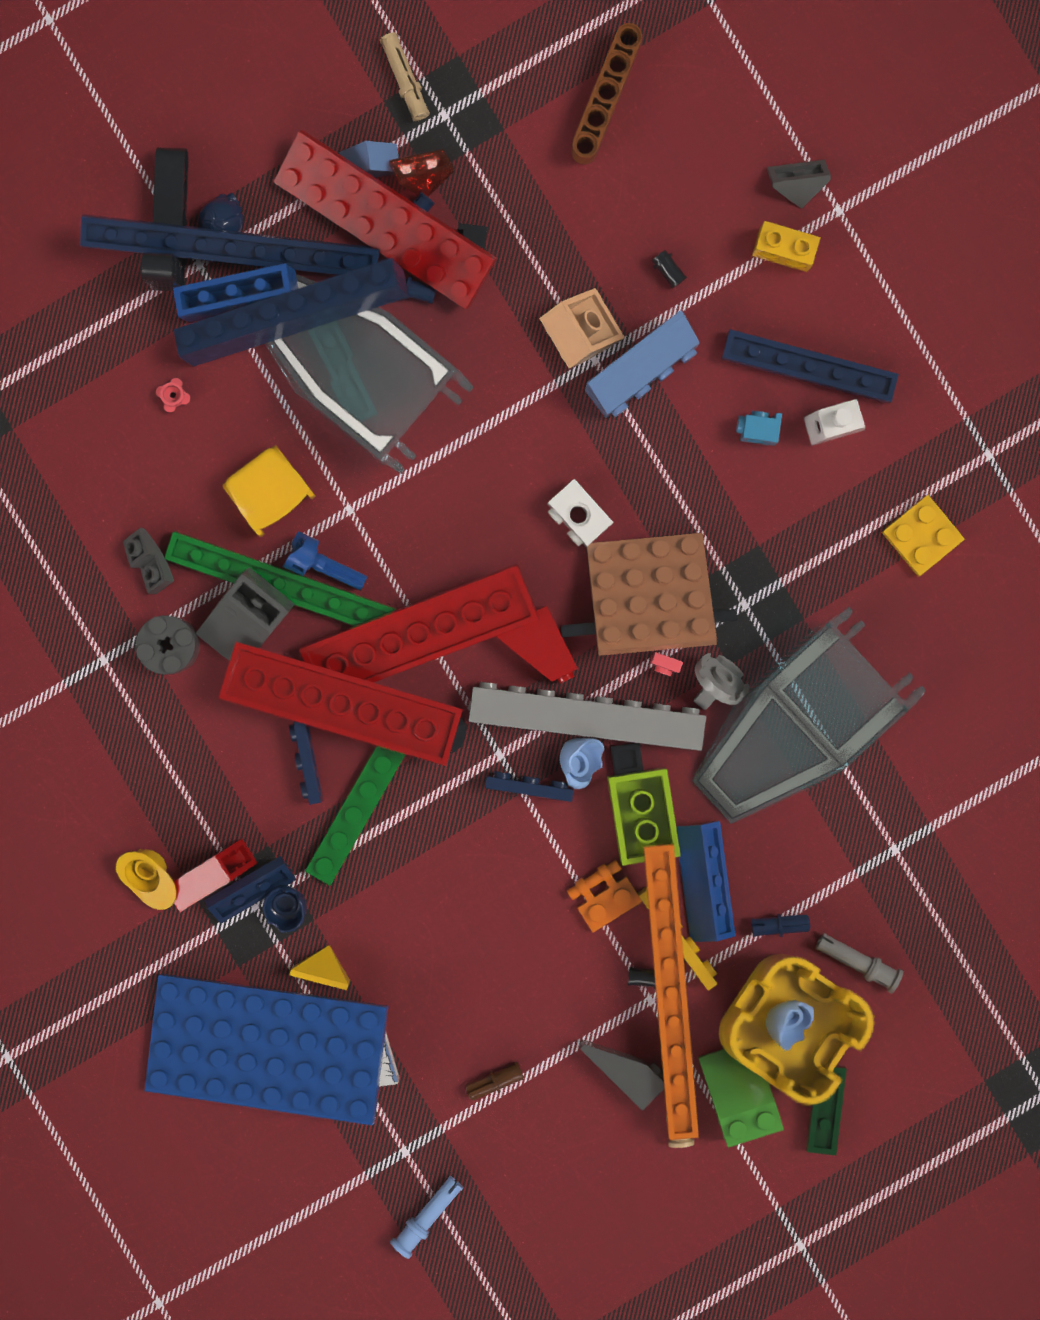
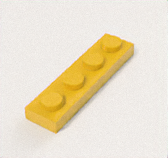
[637,887,717,991]

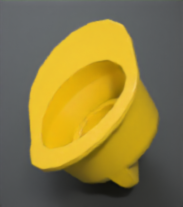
[116,849,177,910]

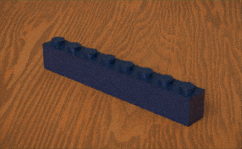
[173,258,409,367]

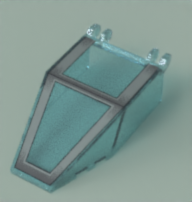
[692,607,926,824]

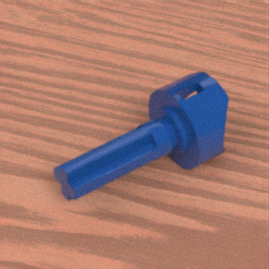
[282,531,367,591]

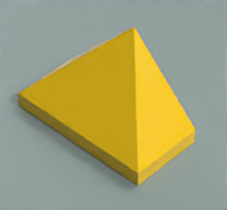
[290,945,350,990]

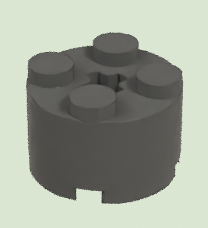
[136,615,200,674]

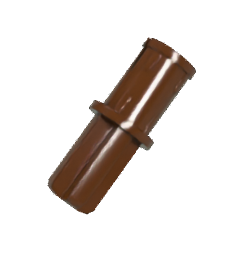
[466,1062,524,1100]

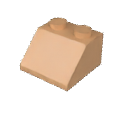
[539,288,625,368]

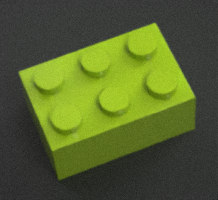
[607,767,681,866]

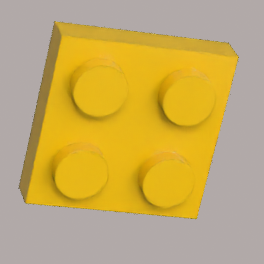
[882,495,965,577]

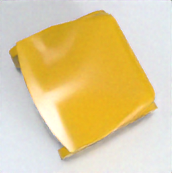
[222,445,316,537]

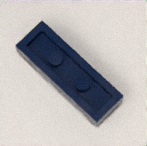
[289,721,323,805]
[485,771,574,802]
[205,856,296,924]

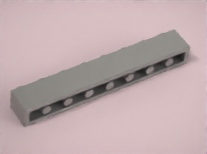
[469,682,706,751]

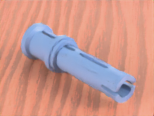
[390,1176,463,1259]

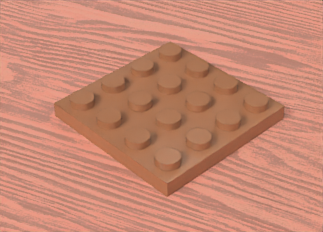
[587,533,717,656]

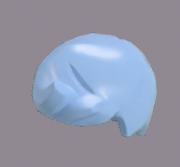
[560,738,604,789]
[765,1000,814,1051]

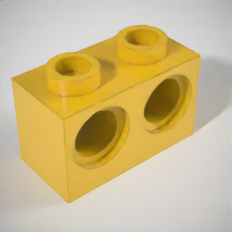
[752,221,821,272]

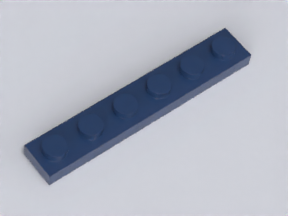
[721,329,899,404]

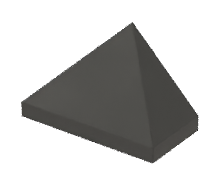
[767,160,831,209]

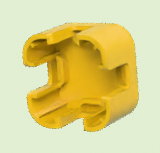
[719,954,873,1104]

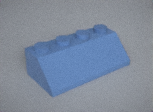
[585,310,700,418]

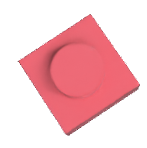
[650,652,683,677]

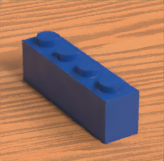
[173,263,298,322]

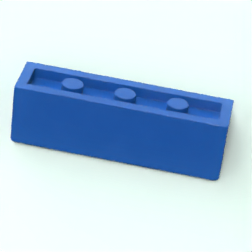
[676,821,736,942]

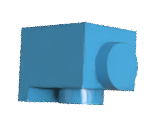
[736,411,782,446]

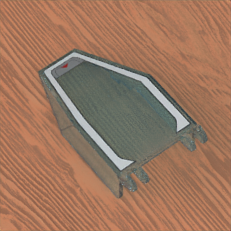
[265,274,473,474]

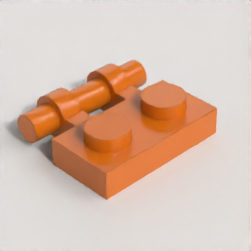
[567,860,642,933]

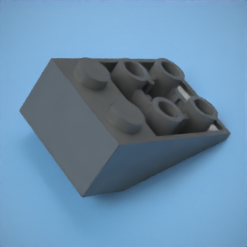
[196,567,295,661]

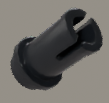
[652,250,687,289]
[628,967,656,990]

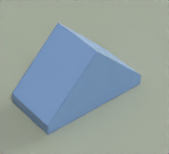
[339,141,401,178]

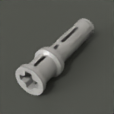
[815,933,904,994]

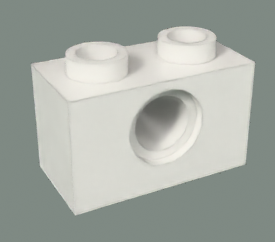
[547,479,614,547]

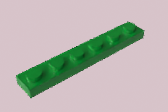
[305,746,405,886]

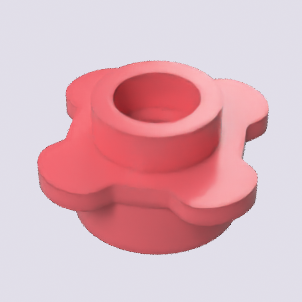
[156,378,190,412]

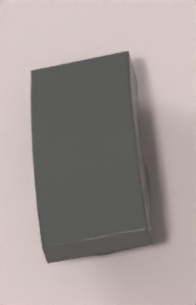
[123,528,174,594]

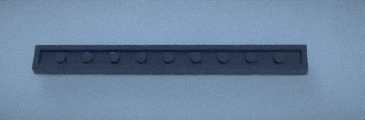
[80,214,379,275]

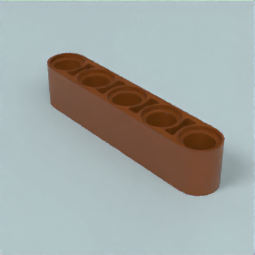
[571,23,642,165]

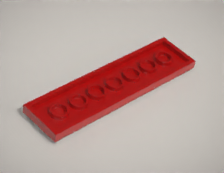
[274,130,497,309]
[299,563,539,683]
[218,642,463,767]

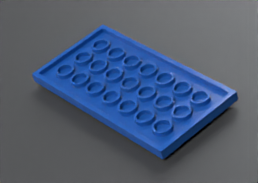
[145,974,389,1125]

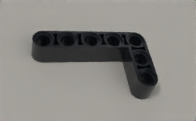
[141,147,188,291]

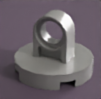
[693,653,749,710]

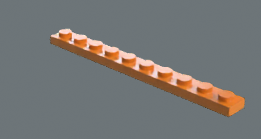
[643,843,699,1140]

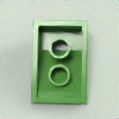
[698,1049,784,1148]

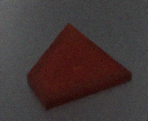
[389,149,454,197]

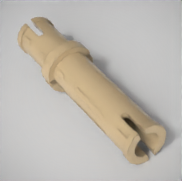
[379,32,430,121]

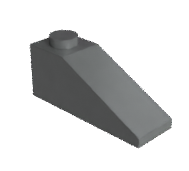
[579,1040,664,1111]

